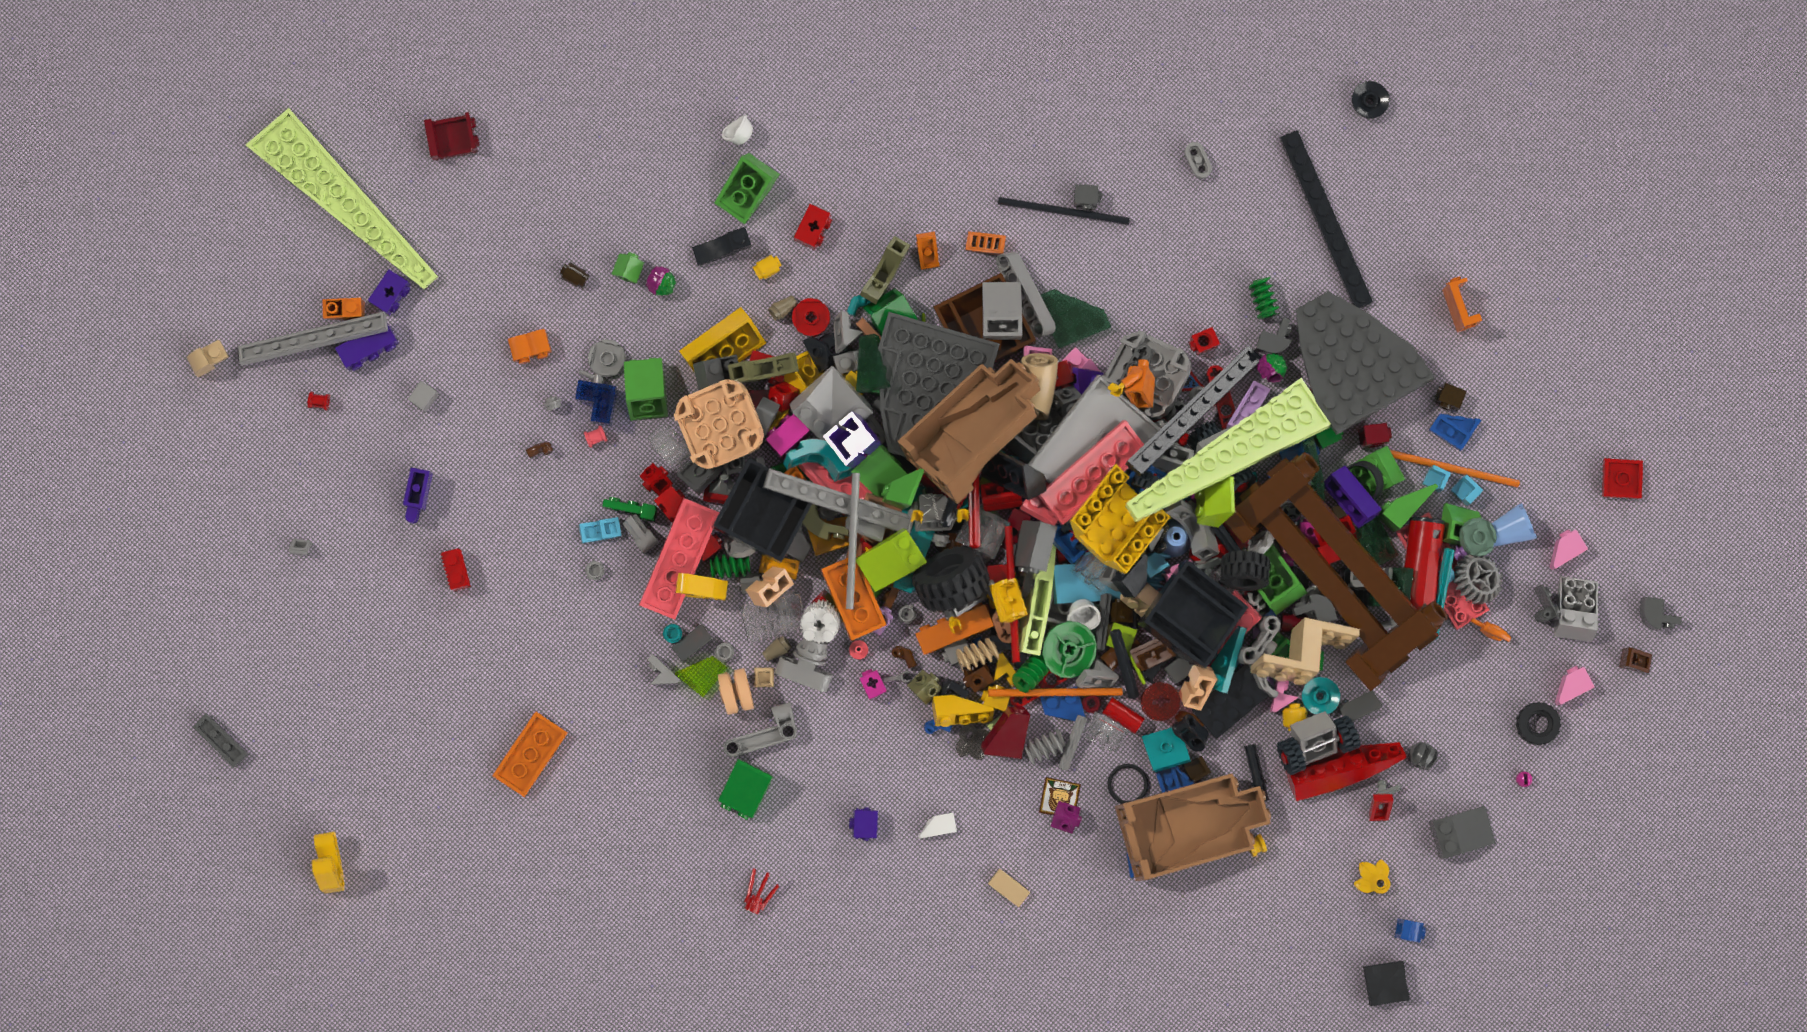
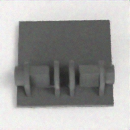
[1533,584,1560,623]

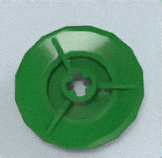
[1042,621,1097,678]

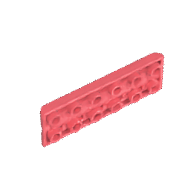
[1396,512,1489,630]

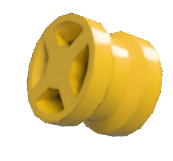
[1249,833,1267,857]

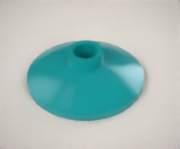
[1302,677,1340,714]

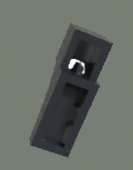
[692,227,752,266]

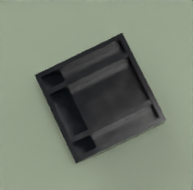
[711,458,812,564]
[1137,560,1248,669]

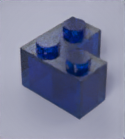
[575,380,618,427]

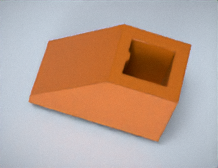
[322,298,365,321]

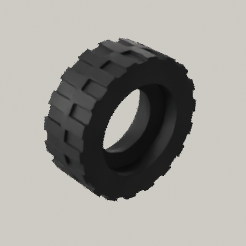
[1516,702,1561,745]

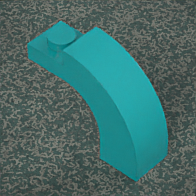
[783,439,853,482]

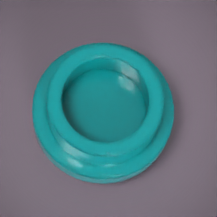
[663,624,682,643]

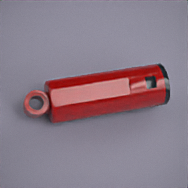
[1401,517,1445,609]

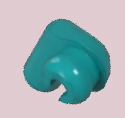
[847,294,871,317]

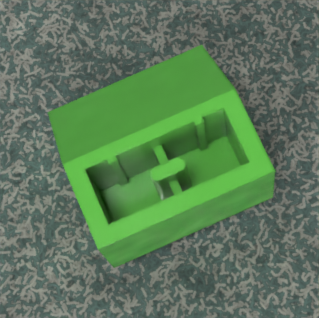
[1350,446,1405,497]
[1441,503,1481,546]

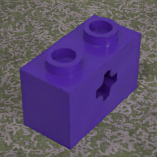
[367,269,411,316]

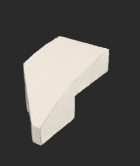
[918,813,957,839]

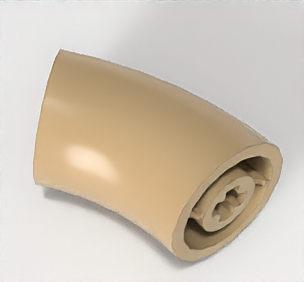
[1021,353,1058,420]

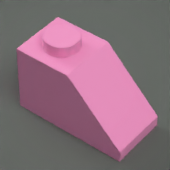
[1550,529,1588,570]
[1555,665,1595,705]

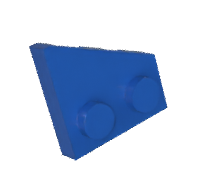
[1429,414,1481,451]
[1040,686,1085,721]
[1155,766,1194,793]

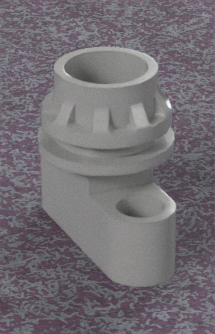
[775,637,833,692]

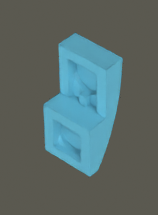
[579,517,621,544]

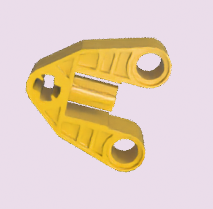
[675,573,728,601]
[312,832,345,894]

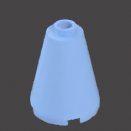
[1491,503,1537,547]
[1155,519,1191,557]

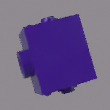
[849,807,878,841]

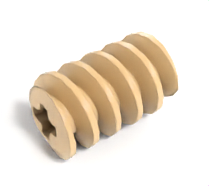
[956,638,1000,673]

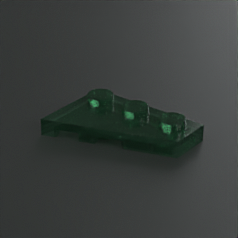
[856,334,891,393]

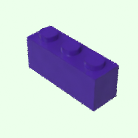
[335,322,399,371]
[1322,466,1382,528]

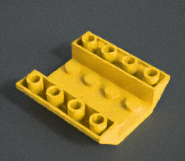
[1070,464,1170,574]

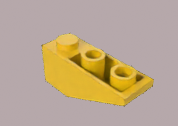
[932,695,994,727]

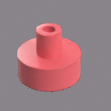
[849,640,868,660]

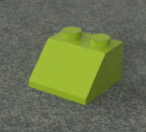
[1194,476,1235,527]

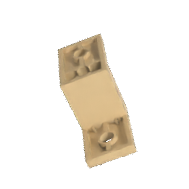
[1250,618,1360,685]

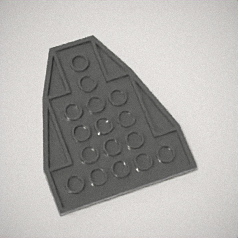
[1296,291,1435,435]
[878,312,1000,457]

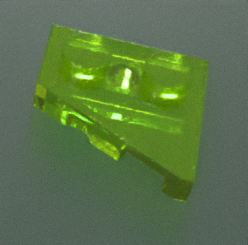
[675,656,728,698]

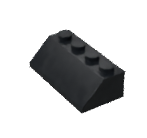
[981,451,1047,500]

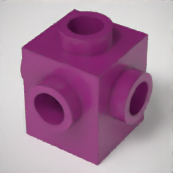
[1050,801,1082,834]

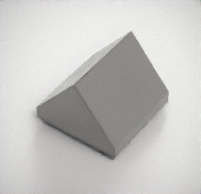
[740,572,760,594]

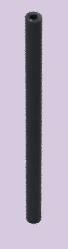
[998,197,1130,225]

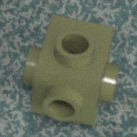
[907,669,942,704]

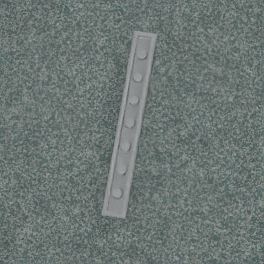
[238,312,388,366]
[763,469,914,534]

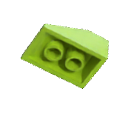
[856,528,927,592]

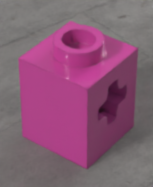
[859,669,887,700]

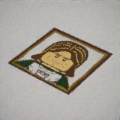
[1039,777,1081,815]

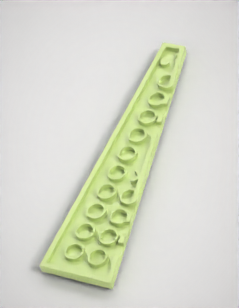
[246,108,438,289]
[1126,378,1331,522]

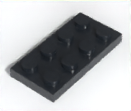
[1191,664,1276,739]

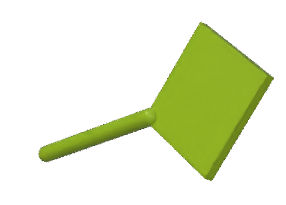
[1106,622,1146,685]

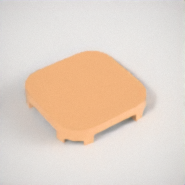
[674,379,764,469]

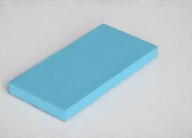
[1053,562,1121,604]

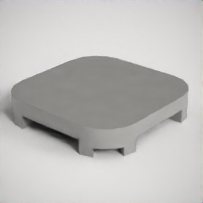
[1102,331,1191,420]

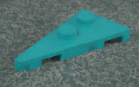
[1210,626,1247,693]

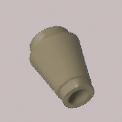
[768,295,797,321]
[762,636,792,662]

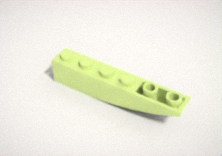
[1018,544,1056,656]

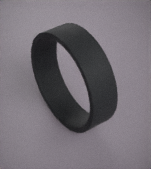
[1347,461,1384,500]

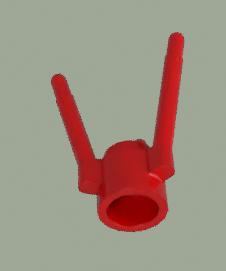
[744,868,779,914]

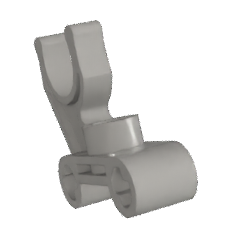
[1237,616,1280,698]

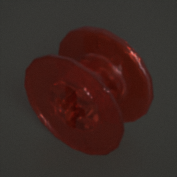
[1140,682,1181,721]

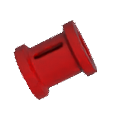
[307,391,330,411]

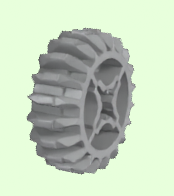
[1453,554,1504,605]

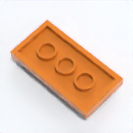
[820,554,887,641]
[492,711,568,797]

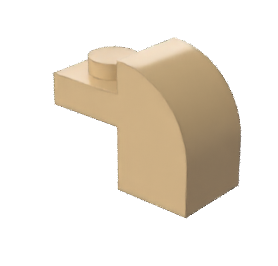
[187,340,229,377]

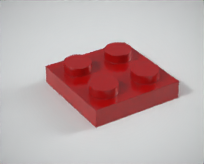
[1602,458,1643,499]

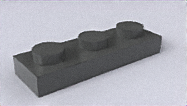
[193,713,249,768]

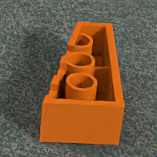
[915,602,995,655]

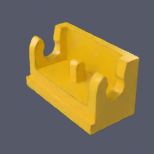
[989,578,1028,622]

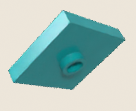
[1142,727,1191,773]

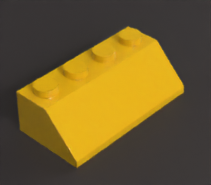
[679,307,766,374]

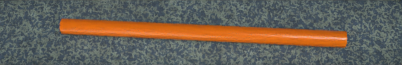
[1390,450,1520,488]
[988,688,1123,697]

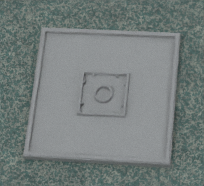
[1028,375,1181,484]

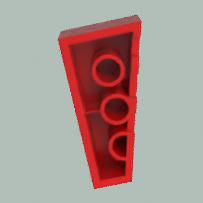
[654,486,723,563]

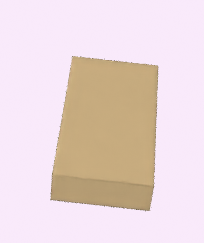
[988,868,1030,908]

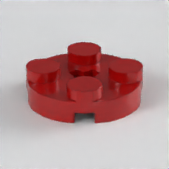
[792,298,830,337]

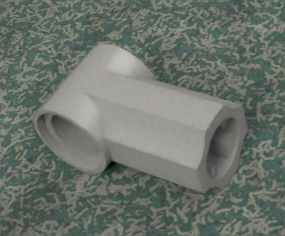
[623,514,659,554]

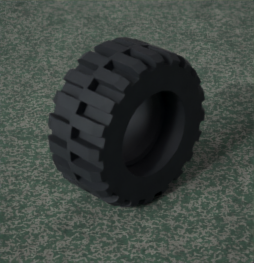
[912,546,990,613]

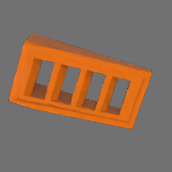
[965,231,1006,256]

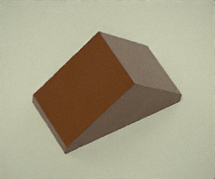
[1619,647,1652,673]

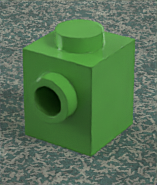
[612,252,645,284]

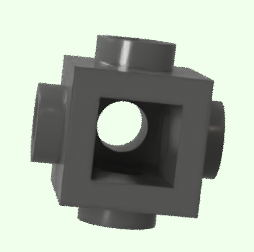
[1052,385,1081,418]

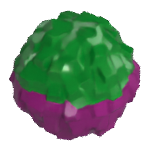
[646,266,676,296]
[1257,354,1288,383]

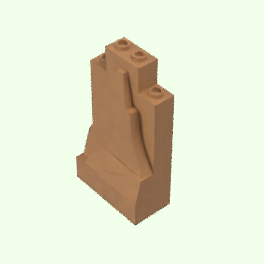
[897,359,1041,504]
[1114,773,1271,881]

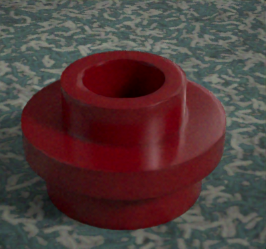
[1082,696,1101,713]

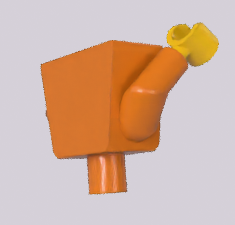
[1108,359,1155,409]

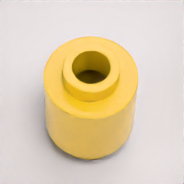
[752,255,782,280]

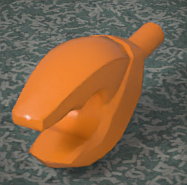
[1471,618,1511,642]

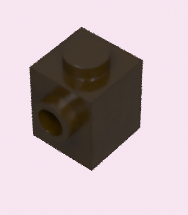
[1435,383,1467,411]
[1109,599,1133,623]

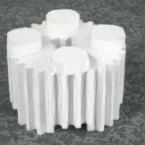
[800,599,842,644]

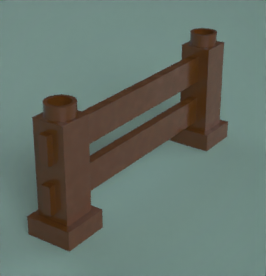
[1225,452,1447,691]

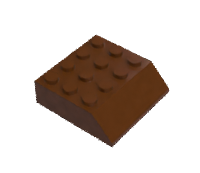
[933,273,1036,364]

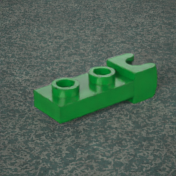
[602,497,658,522]

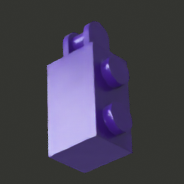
[403,467,433,524]

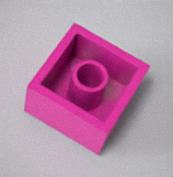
[766,414,810,461]

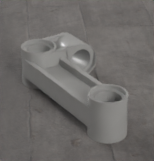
[724,702,797,757]

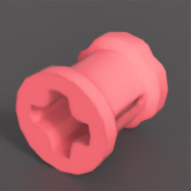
[584,425,608,448]

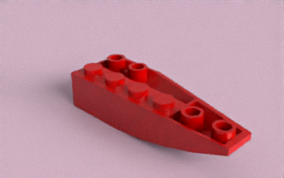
[1285,742,1406,801]

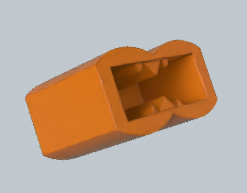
[508,329,552,364]

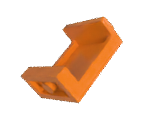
[1442,276,1482,332]

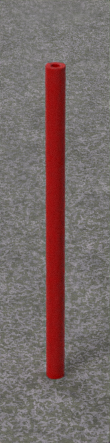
[1005,526,1020,662]

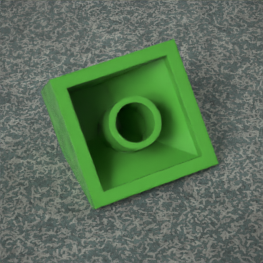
[881,469,924,510]

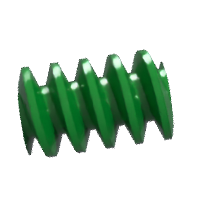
[1248,277,1280,319]
[710,554,751,579]
[1012,654,1050,693]

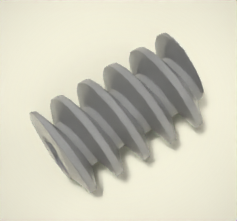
[1024,729,1066,765]

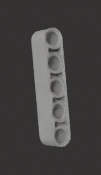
[996,251,1055,338]

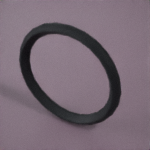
[1107,764,1148,804]

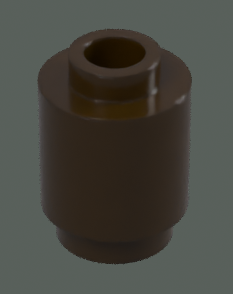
[560,262,589,288]

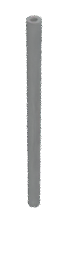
[846,473,860,609]

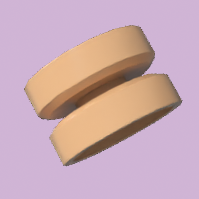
[718,668,754,715]

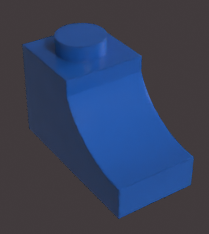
[1394,918,1426,943]

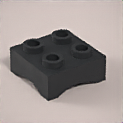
[1363,961,1410,1006]

